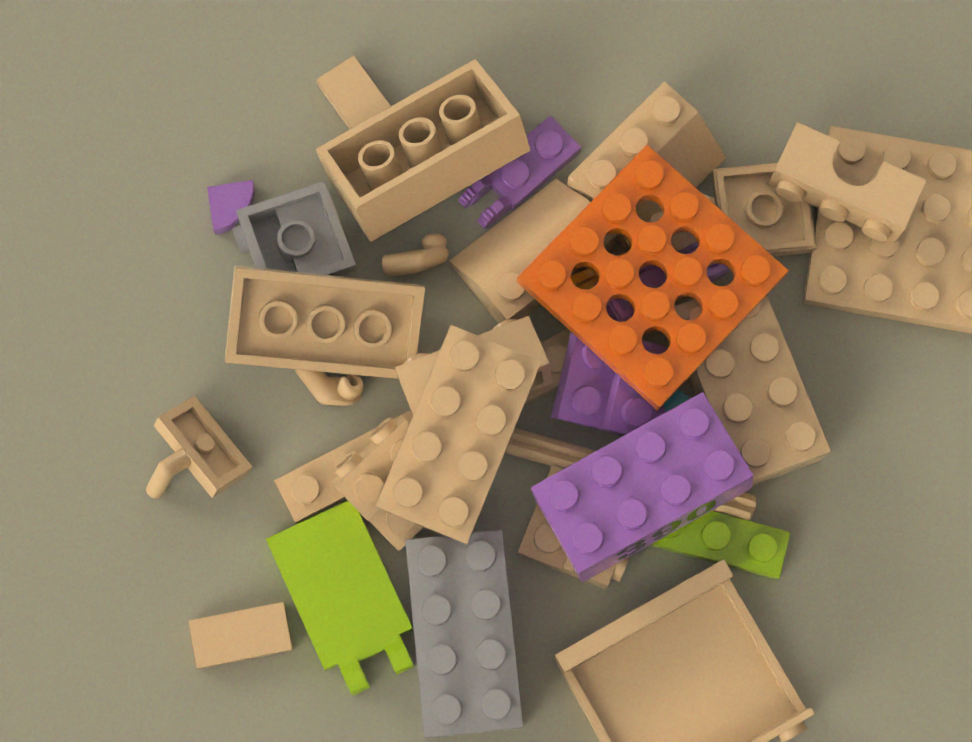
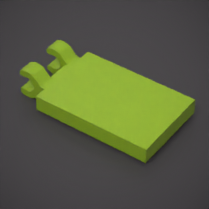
[266,501,414,696]

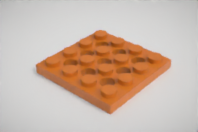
[517,145,789,411]

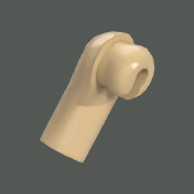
[382,234,450,277]
[295,369,364,406]

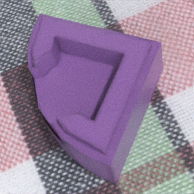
[207,180,255,235]

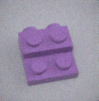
[551,332,669,436]

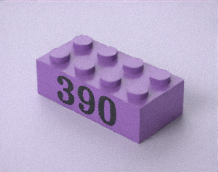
[530,392,754,583]

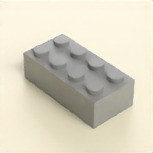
[405,530,523,739]

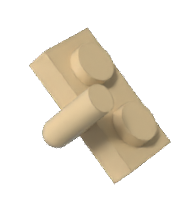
[146,395,253,499]

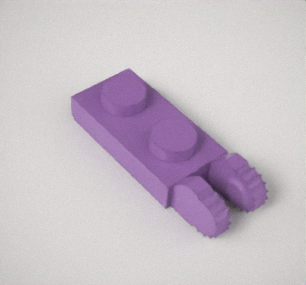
[458,115,581,229]

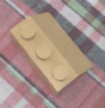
[567,81,726,251]
[449,179,617,323]

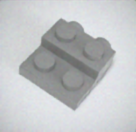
[232,181,356,276]

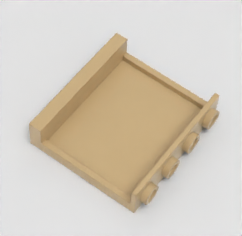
[553,559,815,742]

